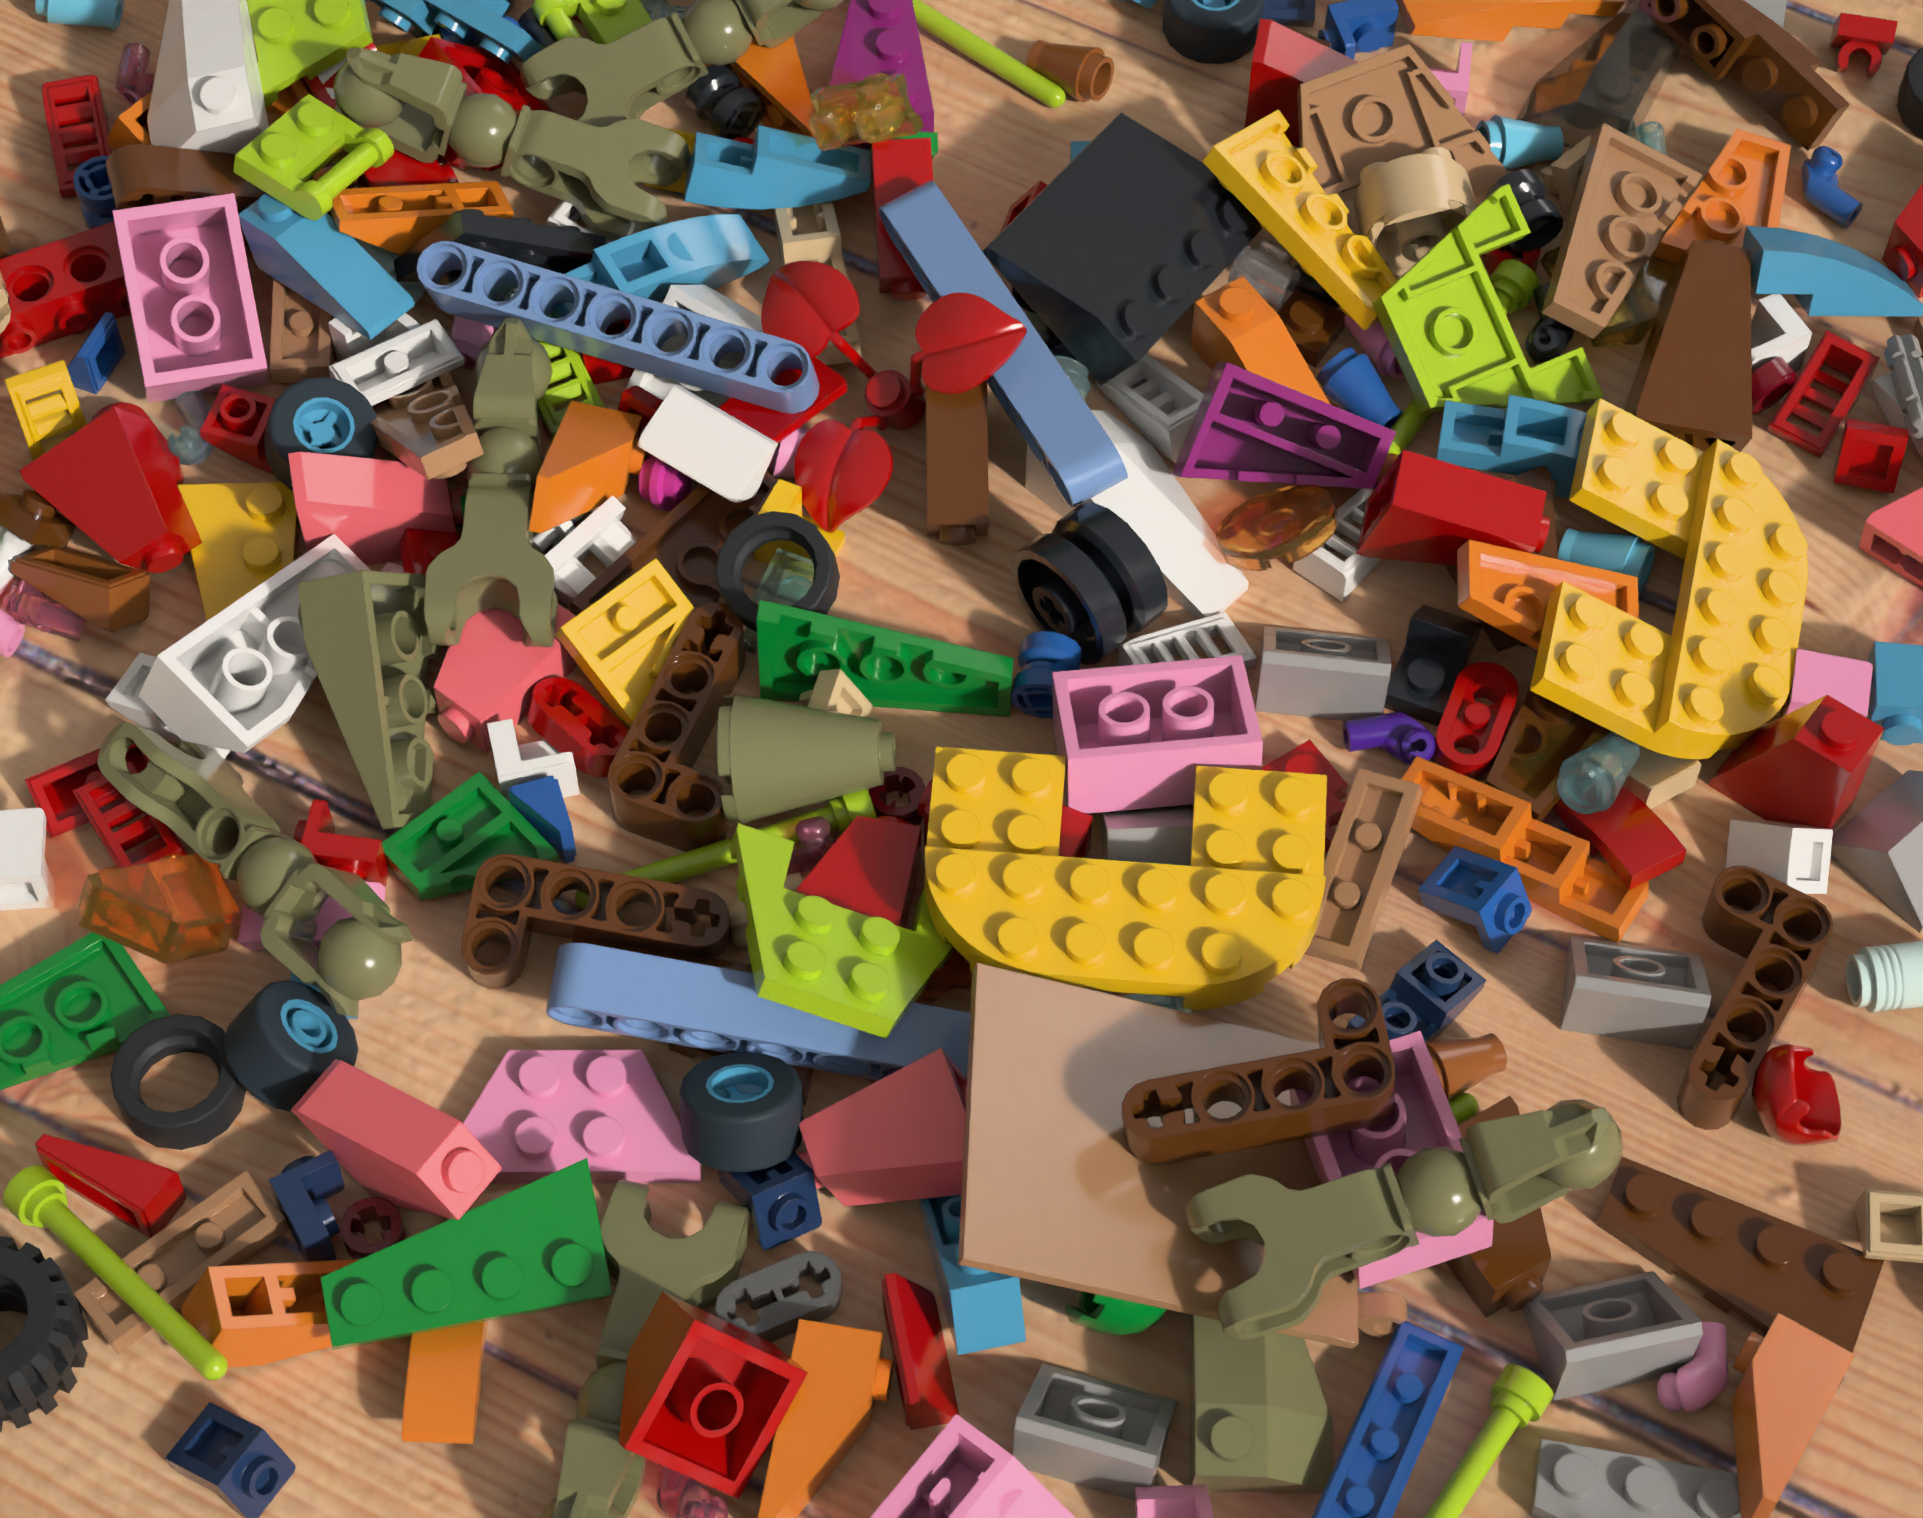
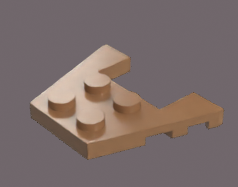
[1297,44,1511,230]

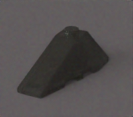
[1516,0,1682,149]

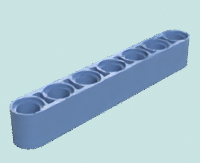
[878,180,1128,508]
[417,241,820,414]
[546,943,970,1080]

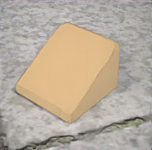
[1606,745,1702,809]
[1856,1189,1923,1263]

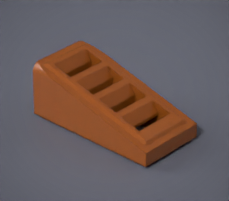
[11,546,150,632]

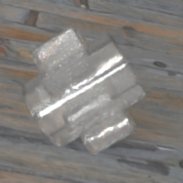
[1228,240,1301,310]

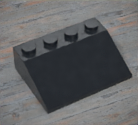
[982,113,1263,386]

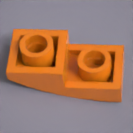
[401,1321,488,1444]

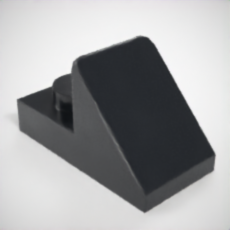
[1384,604,1482,726]

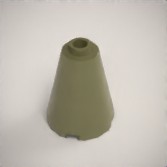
[717,694,897,823]

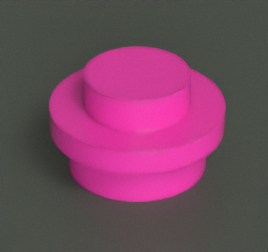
[639,454,692,512]

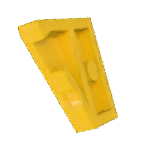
[555,558,694,730]

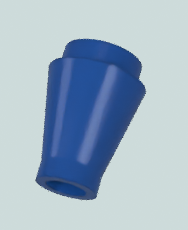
[1317,347,1403,429]

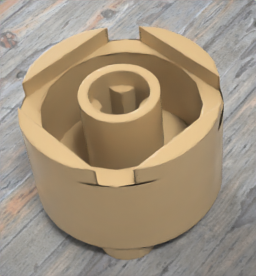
[1354,147,1476,279]

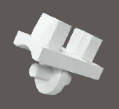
[532,495,637,608]

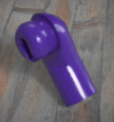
[1342,712,1436,765]

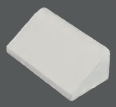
[328,319,465,406]
[637,384,778,503]

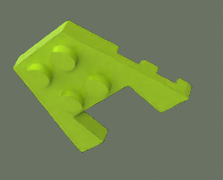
[247,0,373,107]
[1372,184,1604,413]
[729,823,954,1039]

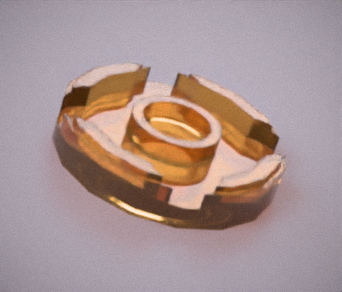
[1215,485,1338,571]

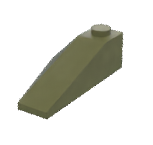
[297,570,440,829]
[1190,1314,1333,1494]

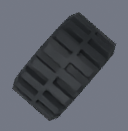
[0,1236,89,1432]

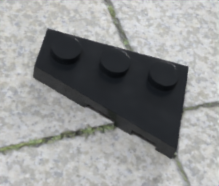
[394,209,607,282]

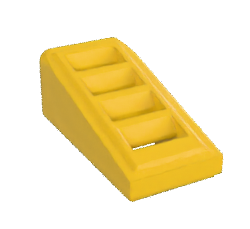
[4,360,87,461]

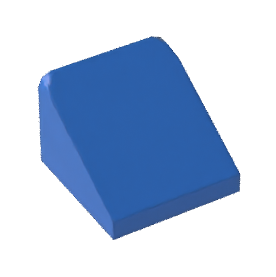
[67,312,126,395]
[508,775,577,863]

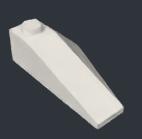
[147,0,269,154]
[1025,410,1249,619]
[138,534,371,753]

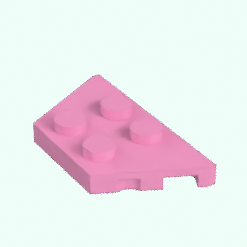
[463,1050,702,1184]

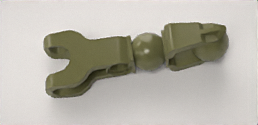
[520,0,845,127]
[333,48,690,242]
[424,317,558,647]
[97,723,413,1018]
[1185,1099,1623,1340]
[539,1179,749,1518]

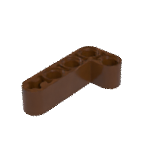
[105,144,357,234]
[607,602,746,852]
[461,854,731,989]
[1677,866,1833,1130]
[1121,978,1395,1165]

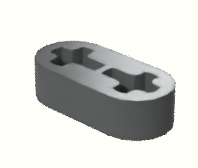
[715,1251,842,1342]

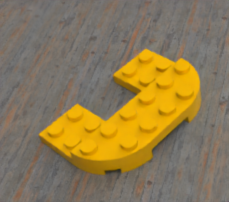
[1530,398,1808,760]
[925,747,1327,1010]

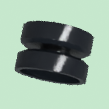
[1011,502,1168,665]

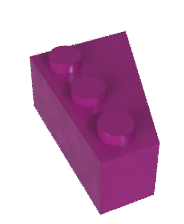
[819,0,934,150]
[1171,362,1396,489]

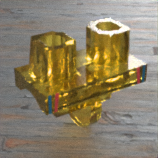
[809,73,924,151]

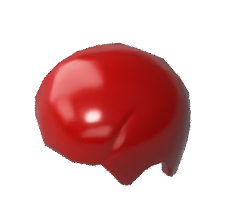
[1752,1044,1842,1146]

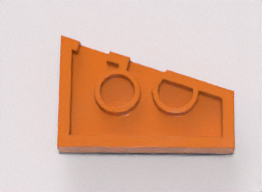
[1652,128,1791,263]
[1457,540,1639,650]

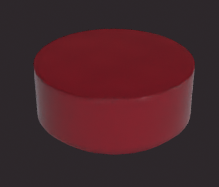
[1752,357,1797,414]

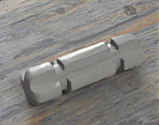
[1884,333,1923,439]

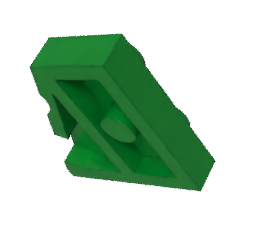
[382,771,560,901]

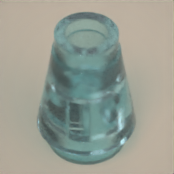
[1557,732,1640,814]

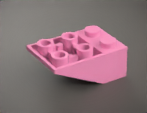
[870,1414,1075,1518]

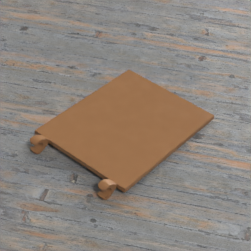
[958,963,1407,1349]

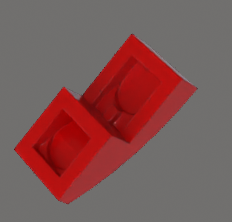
[1554,777,1687,890]

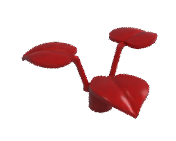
[761,261,1027,533]

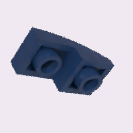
[1346,940,1486,1041]

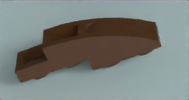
[1638,0,1850,151]

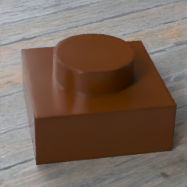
[1277,289,1346,367]
[0,489,76,547]

